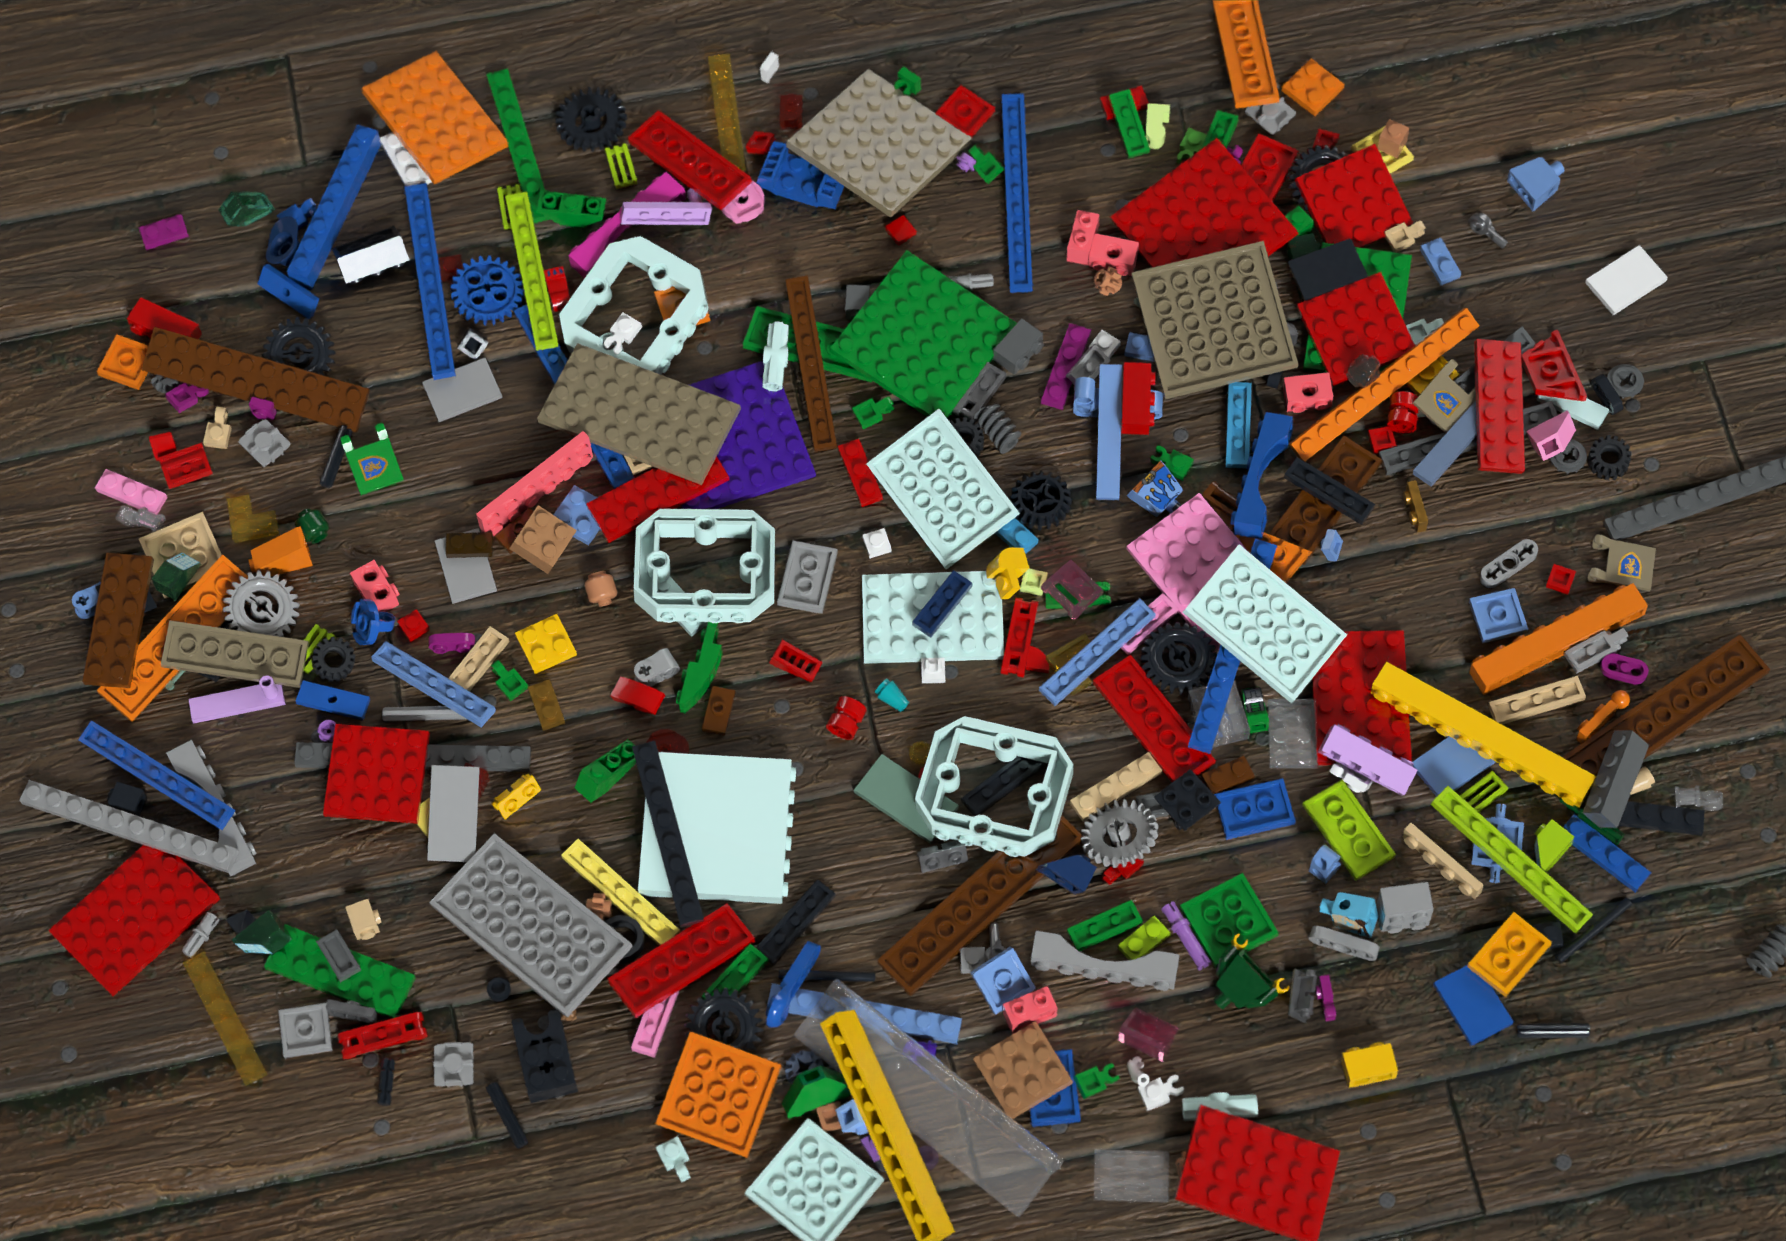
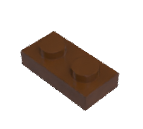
[1201,756,1255,794]

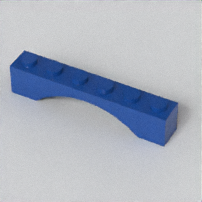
[1231,412,1293,539]

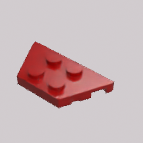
[1521,330,1587,402]

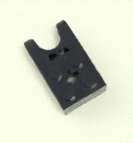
[512,1009,578,1104]

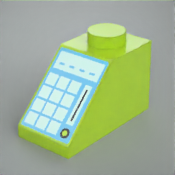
[1534,819,1574,873]

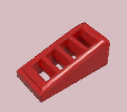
[769,639,823,683]

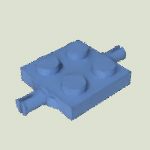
[1471,804,1524,883]

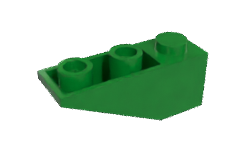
[574,739,636,803]

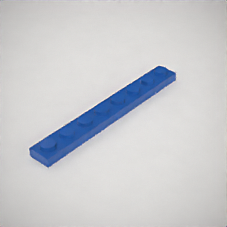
[78,721,236,830]

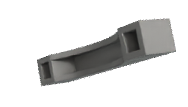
[166,740,257,877]
[1031,931,1179,991]

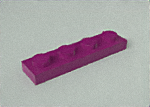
[1041,324,1091,410]

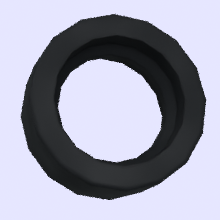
[605,915,645,964]

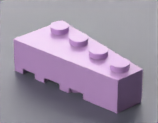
[1318,724,1417,796]

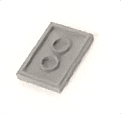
[422,358,502,422]
[435,528,497,604]
[777,540,838,614]

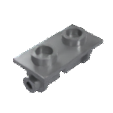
[917,840,968,873]
[1288,969,1317,1023]

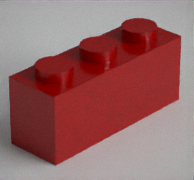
[127,297,202,340]
[1121,362,1156,435]

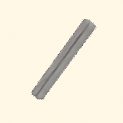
[382,706,466,721]

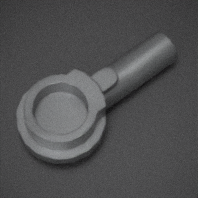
[1469,213,1508,249]
[984,924,1005,962]

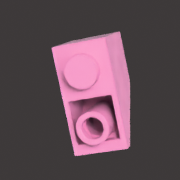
[1527,410,1576,461]

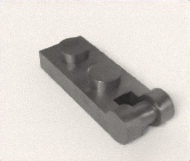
[952,362,1006,422]

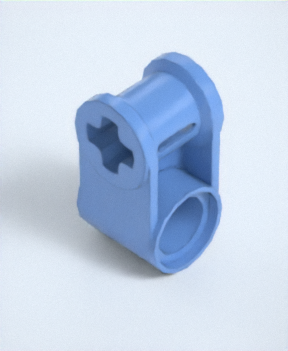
[72,582,101,619]

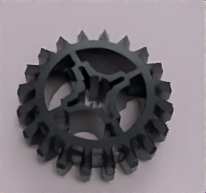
[1010,470,1072,531]

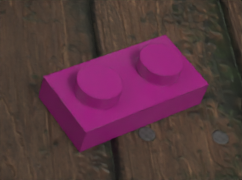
[139,214,189,250]

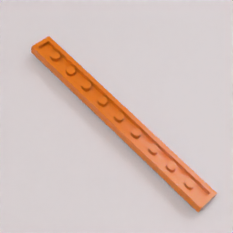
[1289,308,1479,462]

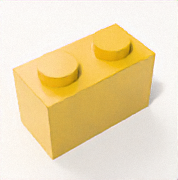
[1341,1042,1398,1088]

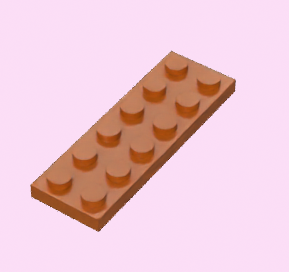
[1213,0,1279,109]

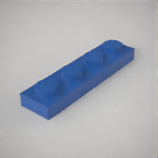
[1563,815,1651,893]

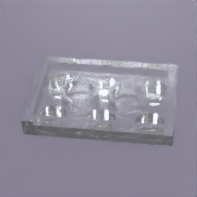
[1268,699,1318,768]
[1094,1149,1169,1202]

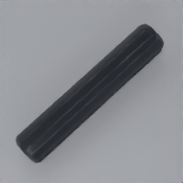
[320,425,353,488]
[1517,1023,1590,1038]
[486,1082,528,1149]

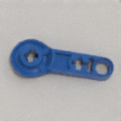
[766,941,821,1028]

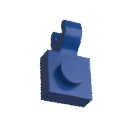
[277,199,317,230]

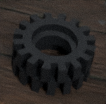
[950,417,984,457]
[1588,435,1632,480]
[312,637,355,682]

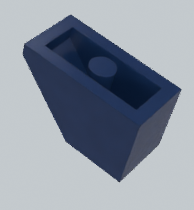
[1036,855,1097,895]

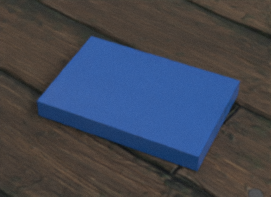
[1214,778,1296,840]
[1433,965,1513,1046]
[1030,1049,1081,1127]

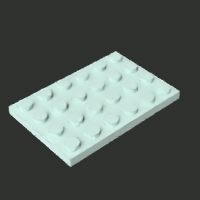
[867,409,1020,569]
[1183,544,1347,703]
[862,571,1004,664]

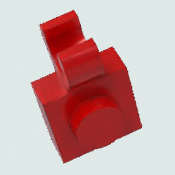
[1103,858,1144,885]

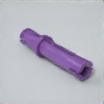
[1161,901,1212,970]

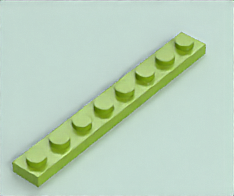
[505,192,558,351]
[1431,786,1593,934]

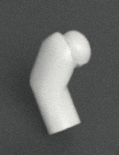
[1127,1056,1149,1086]

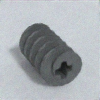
[974,404,1021,454]
[1746,925,1786,978]

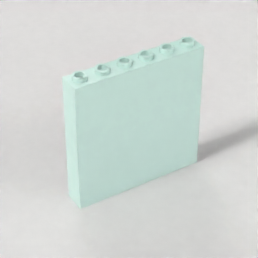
[638,752,796,904]

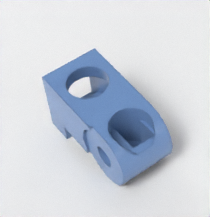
[1309,844,1341,884]

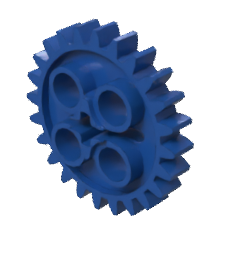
[451,255,524,326]

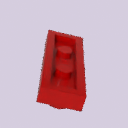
[838,439,883,507]

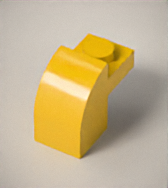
[986,548,1029,599]

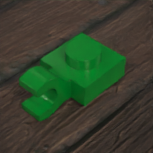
[968,145,1004,184]
[852,396,895,430]
[491,660,528,702]

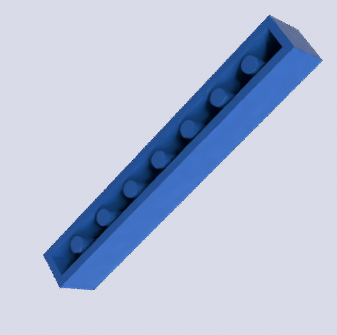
[287,124,381,290]

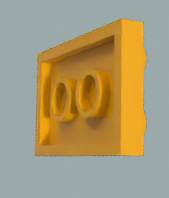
[1467,912,1552,997]

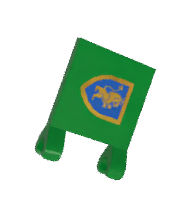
[340,423,404,496]

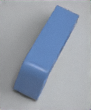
[1073,377,1163,420]

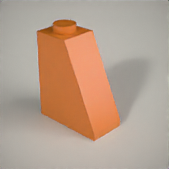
[249,526,313,577]

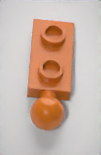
[1576,690,1630,744]

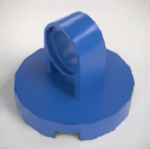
[351,599,396,645]

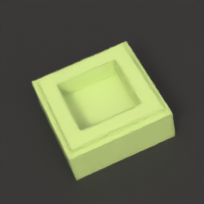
[1020,568,1048,596]

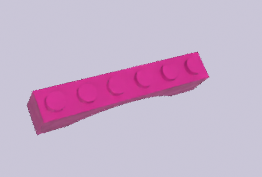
[568,172,686,279]

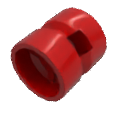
[1387,391,1419,434]
[826,696,867,740]

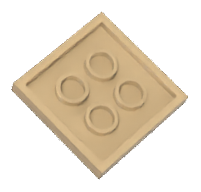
[139,512,222,599]

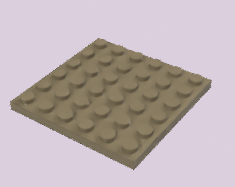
[786,69,972,217]
[1132,241,1298,399]

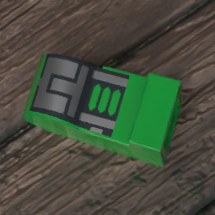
[1241,687,1269,734]

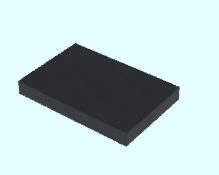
[1288,238,1368,301]

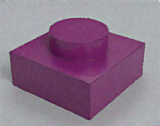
[249,397,277,420]

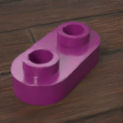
[428,633,475,654]
[1600,653,1648,685]

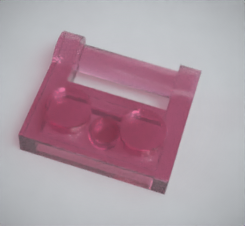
[1041,559,1103,620]

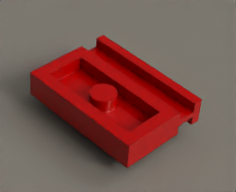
[158,443,213,489]

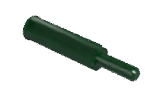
[1559,798,1624,845]

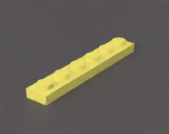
[561,839,681,946]

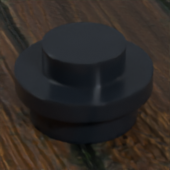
[487,977,511,1001]

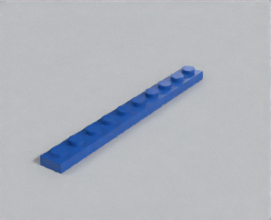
[1002,94,1033,293]
[405,183,456,380]
[514,304,635,489]
[1188,538,1277,754]

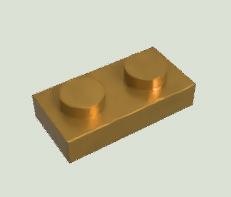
[1403,480,1428,533]
[528,679,565,731]

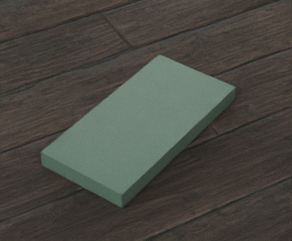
[854,754,959,844]

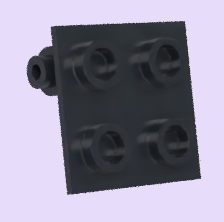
[1154,769,1221,831]

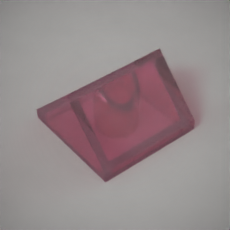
[1119,1008,1179,1062]

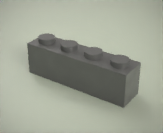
[1583,730,1649,828]

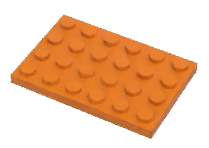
[362,51,508,184]

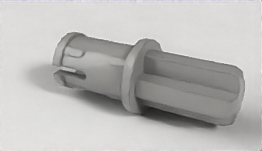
[949,273,994,291]
[182,912,220,958]

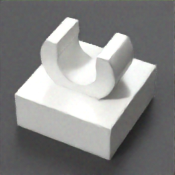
[921,658,945,683]

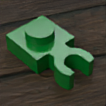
[1150,446,1194,481]
[1073,1064,1120,1100]

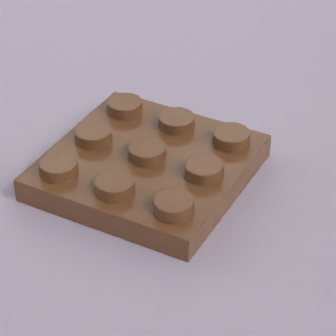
[973,1021,1073,1120]

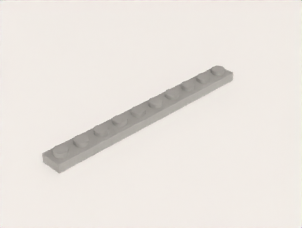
[19,780,239,873]

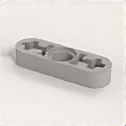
[1480,539,1538,588]
[1309,926,1379,961]

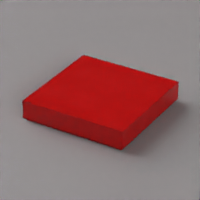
[935,84,995,137]

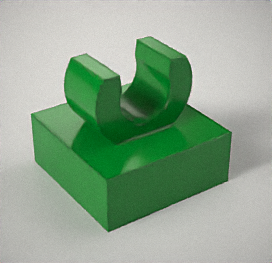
[894,66,921,96]

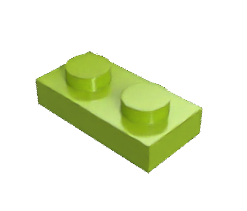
[1118,916,1170,960]

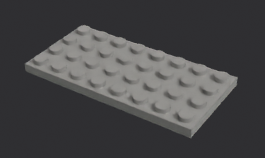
[429,833,633,1018]

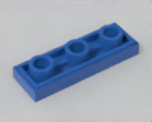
[258,264,320,319]
[296,680,370,721]

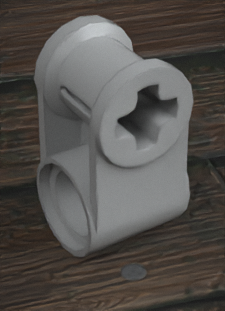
[634,648,680,687]

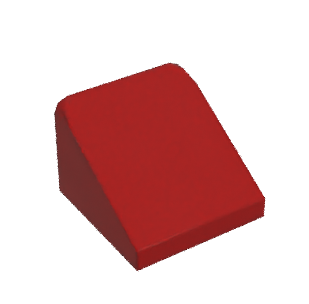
[149,432,177,461]

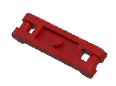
[1001,597,1039,678]
[338,1012,428,1059]

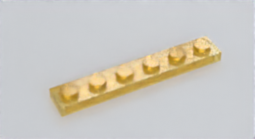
[708,54,746,171]
[183,952,267,1086]

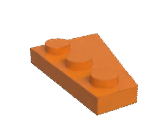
[1235,532,1312,583]

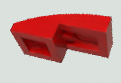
[610,676,666,715]

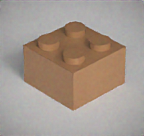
[509,505,577,574]

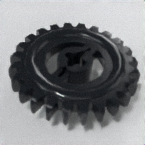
[555,87,627,152]
[1288,145,1345,211]
[261,317,336,376]
[1140,622,1217,695]
[684,987,764,1053]

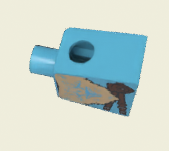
[1320,892,1378,938]

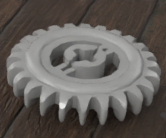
[223,570,300,637]
[1081,799,1159,868]

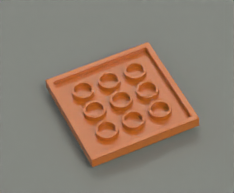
[656,1032,782,1158]

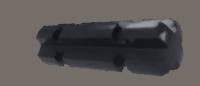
[377,1058,395,1106]

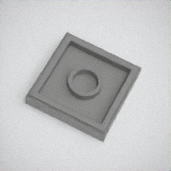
[279,1002,333,1058]

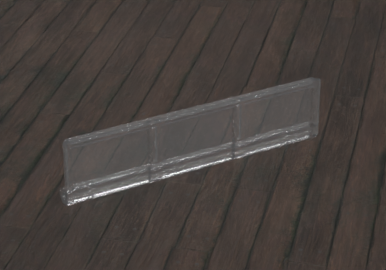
[793,979,1064,1218]

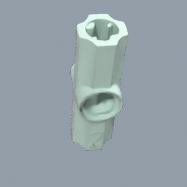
[763,322,789,392]
[1182,1093,1258,1121]

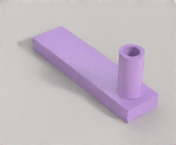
[620,188,712,225]
[189,676,286,723]

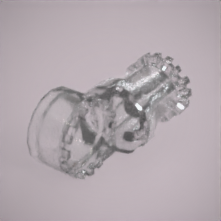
[115,505,165,532]
[1675,785,1723,811]

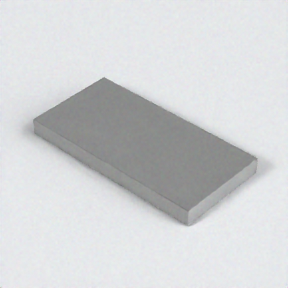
[427,765,479,862]

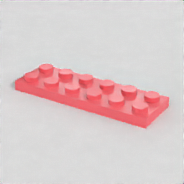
[476,431,593,536]

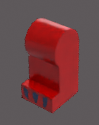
[543,266,570,312]

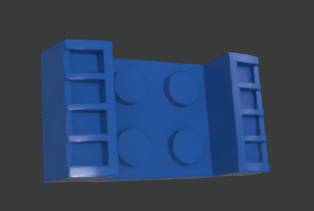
[757,141,844,209]

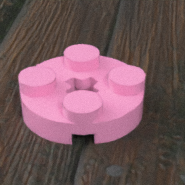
[722,181,764,224]

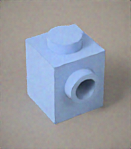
[836,1100,868,1135]

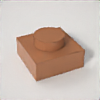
[816,1101,841,1133]

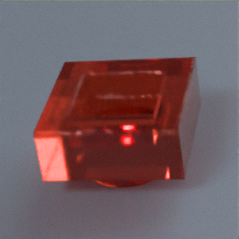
[439,254,463,281]

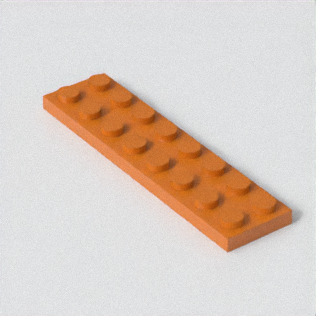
[97,554,248,722]

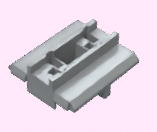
[1245,97,1296,134]
[238,419,291,467]
[433,1042,473,1087]

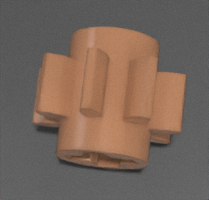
[1094,267,1122,296]
[586,893,612,921]

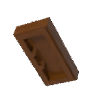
[495,508,534,554]
[702,686,736,736]

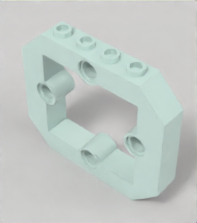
[559,236,709,375]
[634,509,775,623]
[915,716,1073,857]

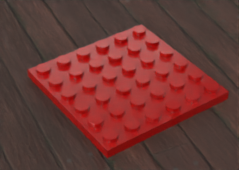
[1110,138,1298,268]

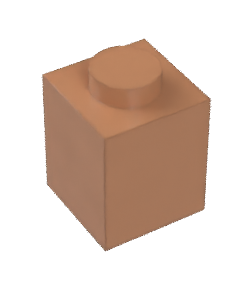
[1378,119,1409,159]

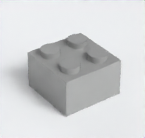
[1376,882,1433,933]

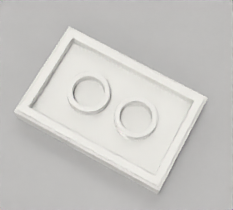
[1585,245,1668,315]

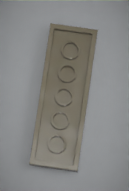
[161,621,309,688]

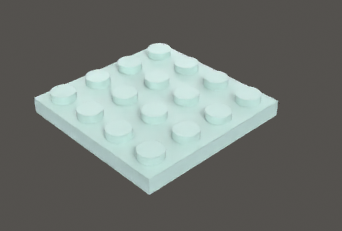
[745,1119,884,1241]

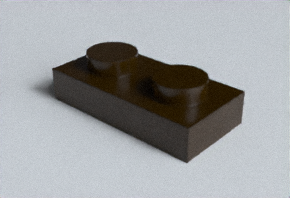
[446,532,493,558]

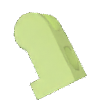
[1146,104,1170,149]

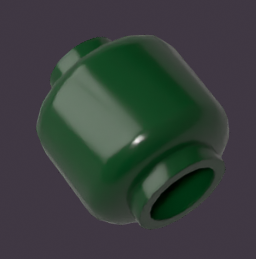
[295,508,329,544]

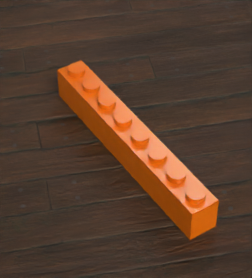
[1469,583,1648,695]

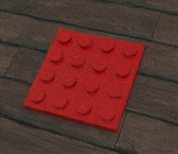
[1295,143,1414,248]
[1297,272,1415,386]
[323,724,430,824]

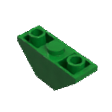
[536,190,607,228]
[781,1066,851,1119]

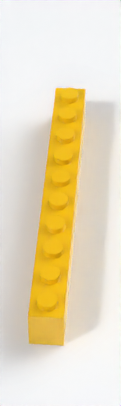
[1371,662,1596,808]
[820,1010,955,1241]

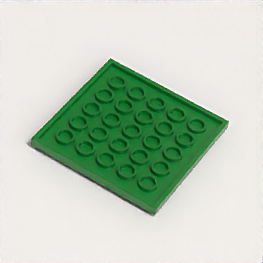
[830,250,1017,419]

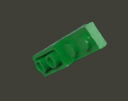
[676,622,723,713]

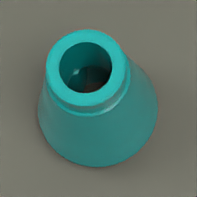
[875,678,910,712]

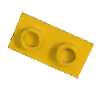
[491,774,541,820]

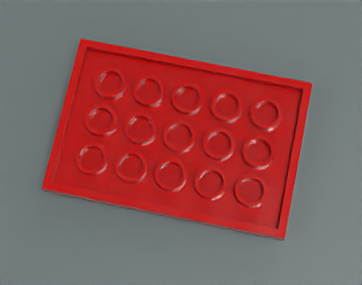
[1312,630,1412,766]
[48,845,220,997]
[1174,1105,1340,1241]

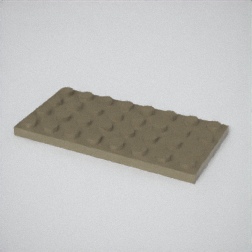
[537,343,741,485]

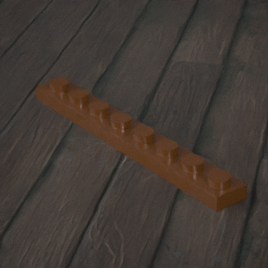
[785,275,838,452]

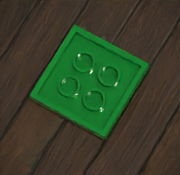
[1180,873,1279,968]

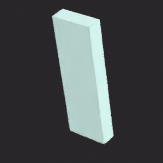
[1537,395,1609,430]

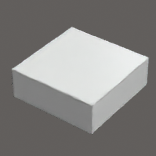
[760,52,779,83]

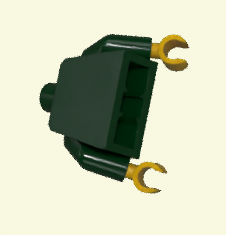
[1214,934,1290,1009]

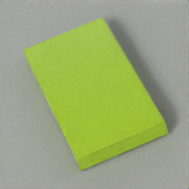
[1302,779,1396,881]

